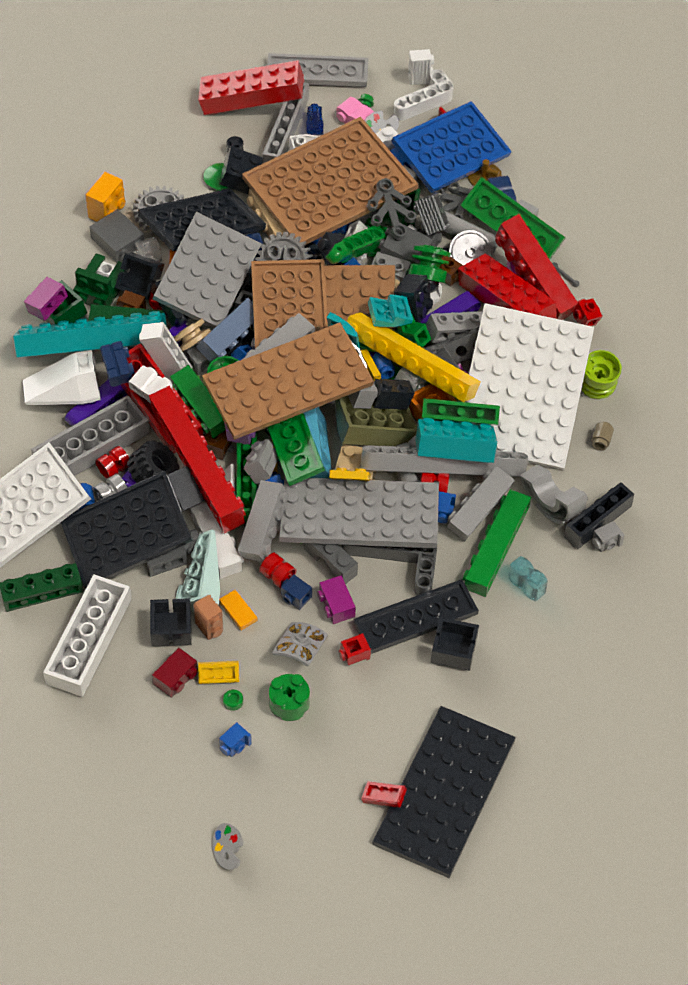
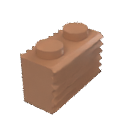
[193,595,223,640]

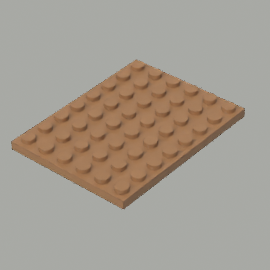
[242,117,418,244]

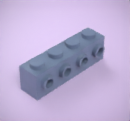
[196,298,254,362]

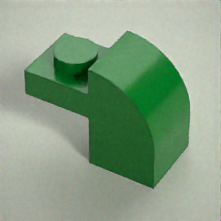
[394,313,432,347]

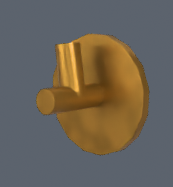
[468,159,502,186]

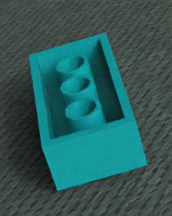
[415,418,497,463]

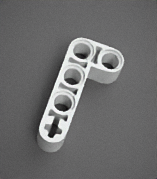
[394,69,453,121]

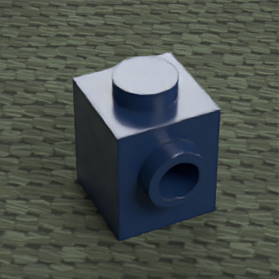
[281,575,312,610]

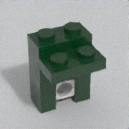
[73,253,129,306]

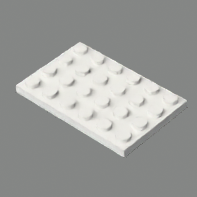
[0,443,91,568]

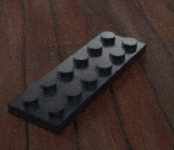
[354,579,479,654]

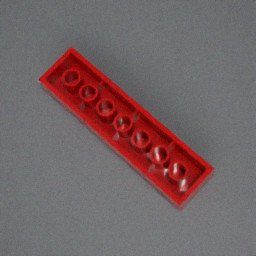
[149,385,246,534]

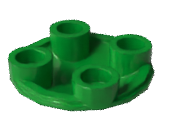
[203,163,228,191]

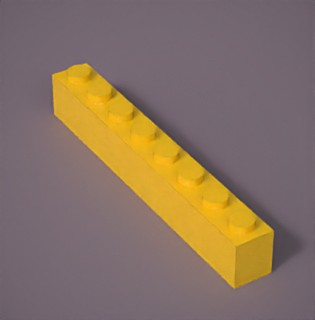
[347,312,481,402]

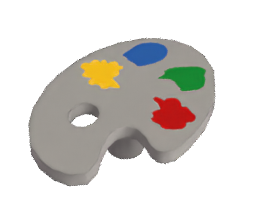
[364,110,399,133]
[212,823,243,870]

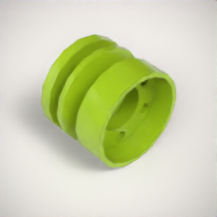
[581,350,622,399]

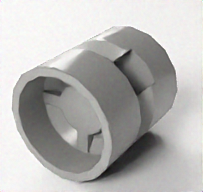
[93,474,127,501]

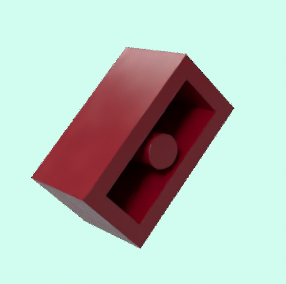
[152,647,198,698]

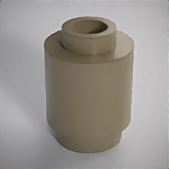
[591,422,614,451]

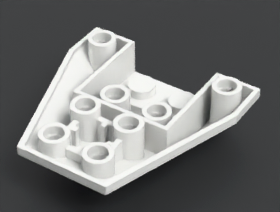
[23,350,101,405]

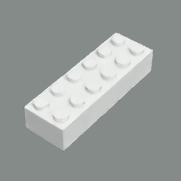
[43,575,132,697]

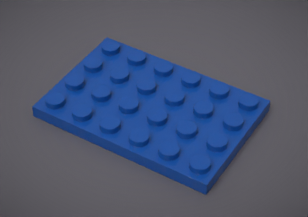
[391,101,512,193]

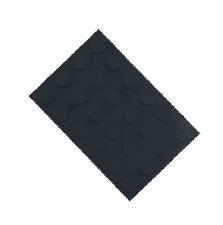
[138,188,266,252]
[61,471,193,588]

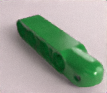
[325,226,385,264]

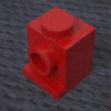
[338,633,371,665]

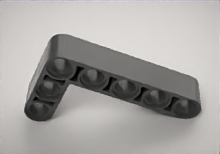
[342,544,437,595]

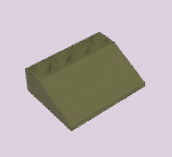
[335,395,417,447]

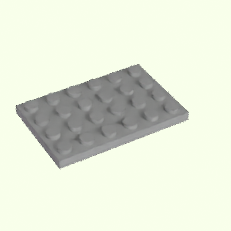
[153,212,262,329]

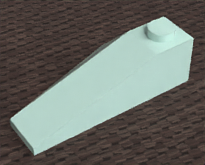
[175,529,220,612]

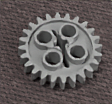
[133,186,184,235]
[255,232,313,261]

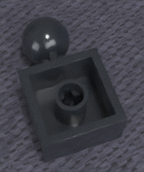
[394,274,439,323]

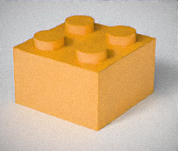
[86,172,126,222]

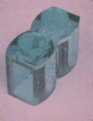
[509,556,548,601]

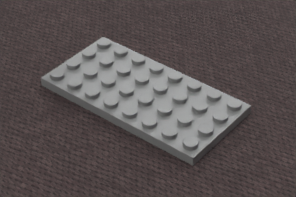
[280,477,439,548]

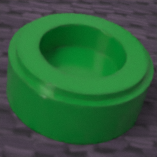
[223,689,244,711]

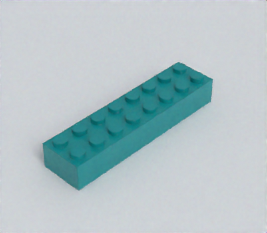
[13,311,167,357]

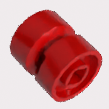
[95,445,129,479]
[421,472,450,493]
[259,552,297,589]

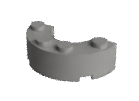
[520,464,588,524]

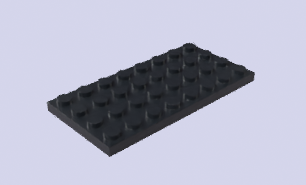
[372,706,516,879]

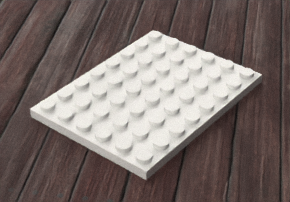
[458,303,594,470]

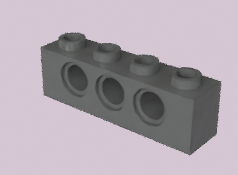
[424,326,480,364]

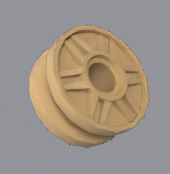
[173,318,211,352]

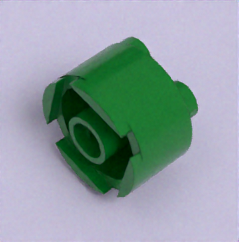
[269,674,310,721]

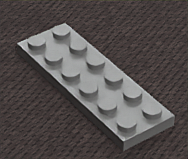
[267,53,368,87]

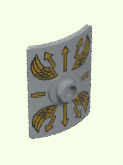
[272,622,328,666]

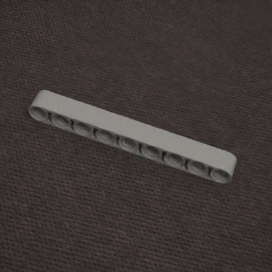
[360,445,528,476]

